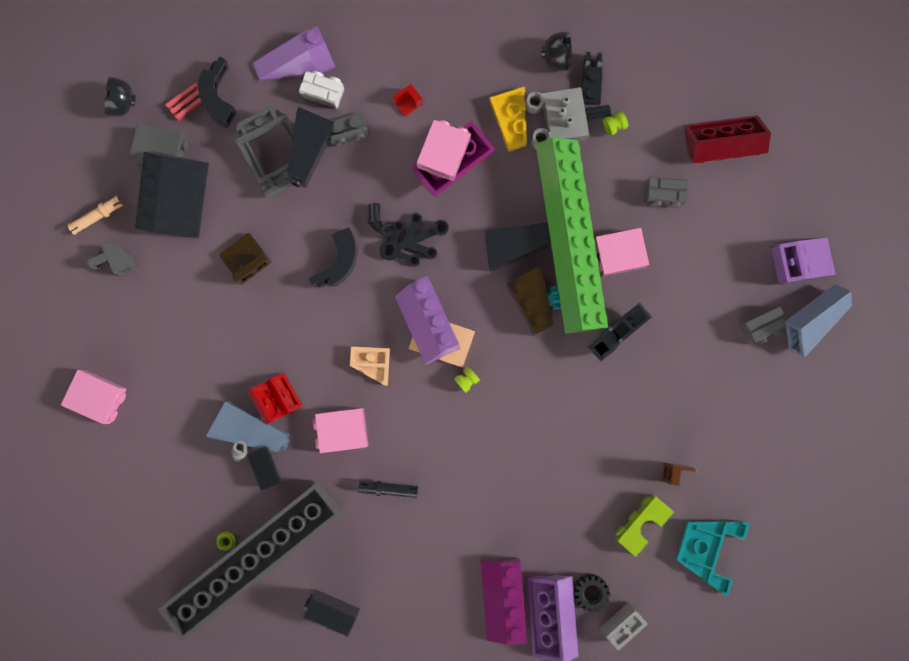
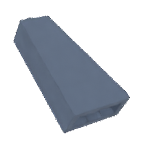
[785,284,852,357]
[206,401,290,452]

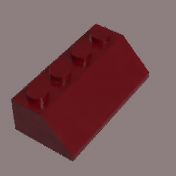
[684,115,771,164]

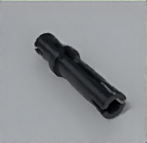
[359,480,418,498]

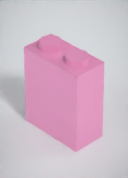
[417,120,471,181]
[594,228,649,277]
[61,370,127,424]
[313,408,368,453]

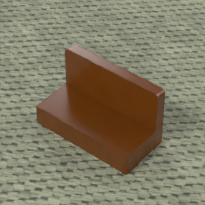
[662,462,697,486]

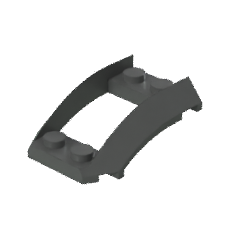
[235,106,317,197]

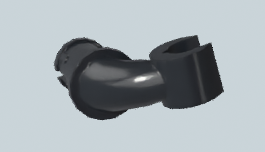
[367,203,396,238]

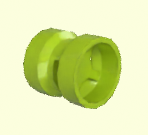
[603,111,628,136]
[454,366,480,393]

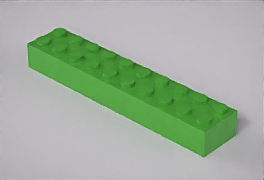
[536,137,608,333]

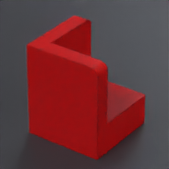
[393,84,423,117]

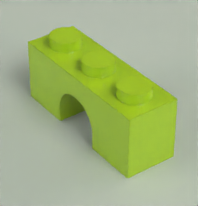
[615,495,674,557]

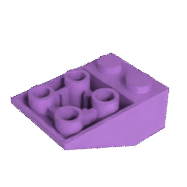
[771,238,836,285]

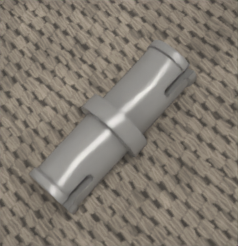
[231,441,247,462]

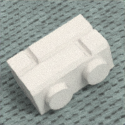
[299,71,344,109]

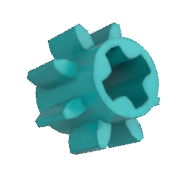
[547,286,561,310]

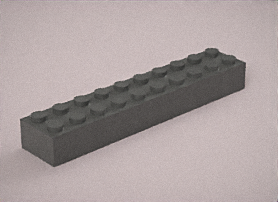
[158,482,343,641]

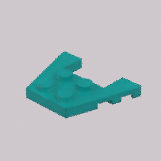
[675,521,750,597]

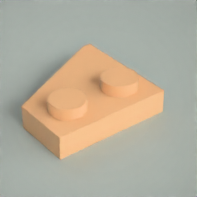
[350,347,390,386]

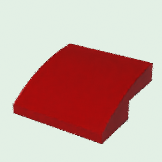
[248,373,303,425]

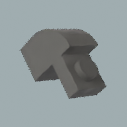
[87,244,137,276]

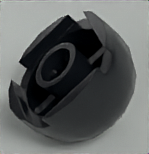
[541,32,572,71]
[105,77,136,116]

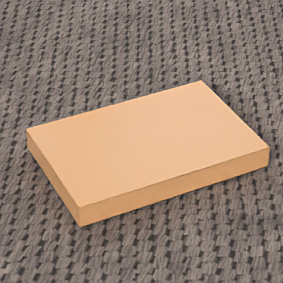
[409,323,475,368]

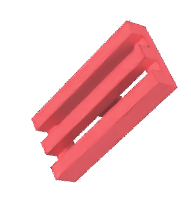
[166,82,202,121]

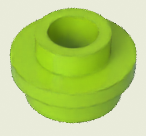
[216,531,236,552]

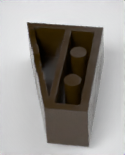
[507,265,553,336]

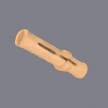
[67,195,124,235]

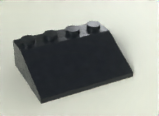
[135,151,209,238]

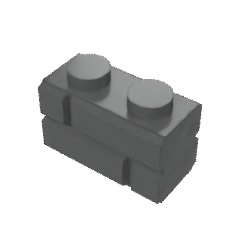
[645,177,688,208]
[740,306,787,345]

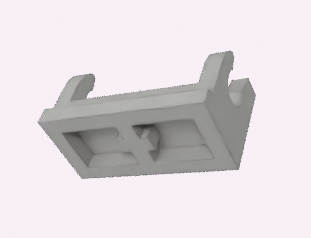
[600,602,648,651]

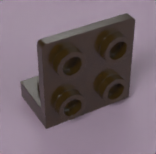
[219,233,272,285]

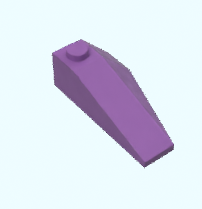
[252,26,335,81]

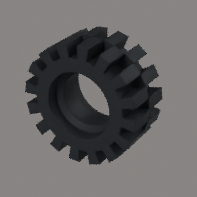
[573,574,610,613]

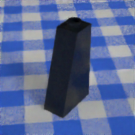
[287,107,334,188]
[484,222,551,271]

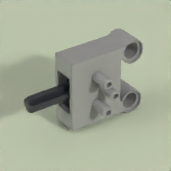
[526,87,611,149]

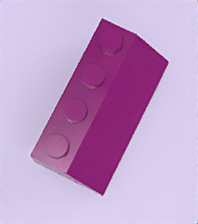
[411,120,495,198]
[480,558,527,645]

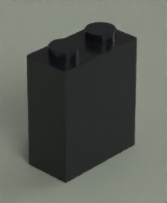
[303,590,360,637]

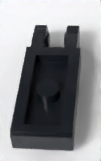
[582,52,603,106]

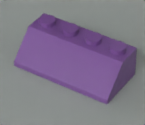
[395,276,460,365]
[527,575,578,661]

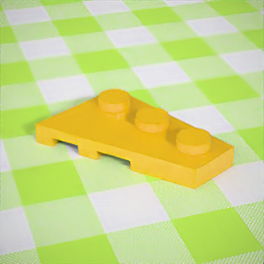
[489,86,527,152]

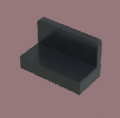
[246,446,281,491]

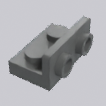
[330,112,369,146]

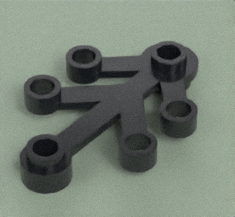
[380,213,449,267]

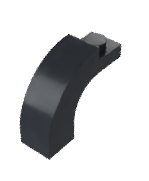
[198,56,237,128]
[309,227,357,288]
[588,302,652,361]

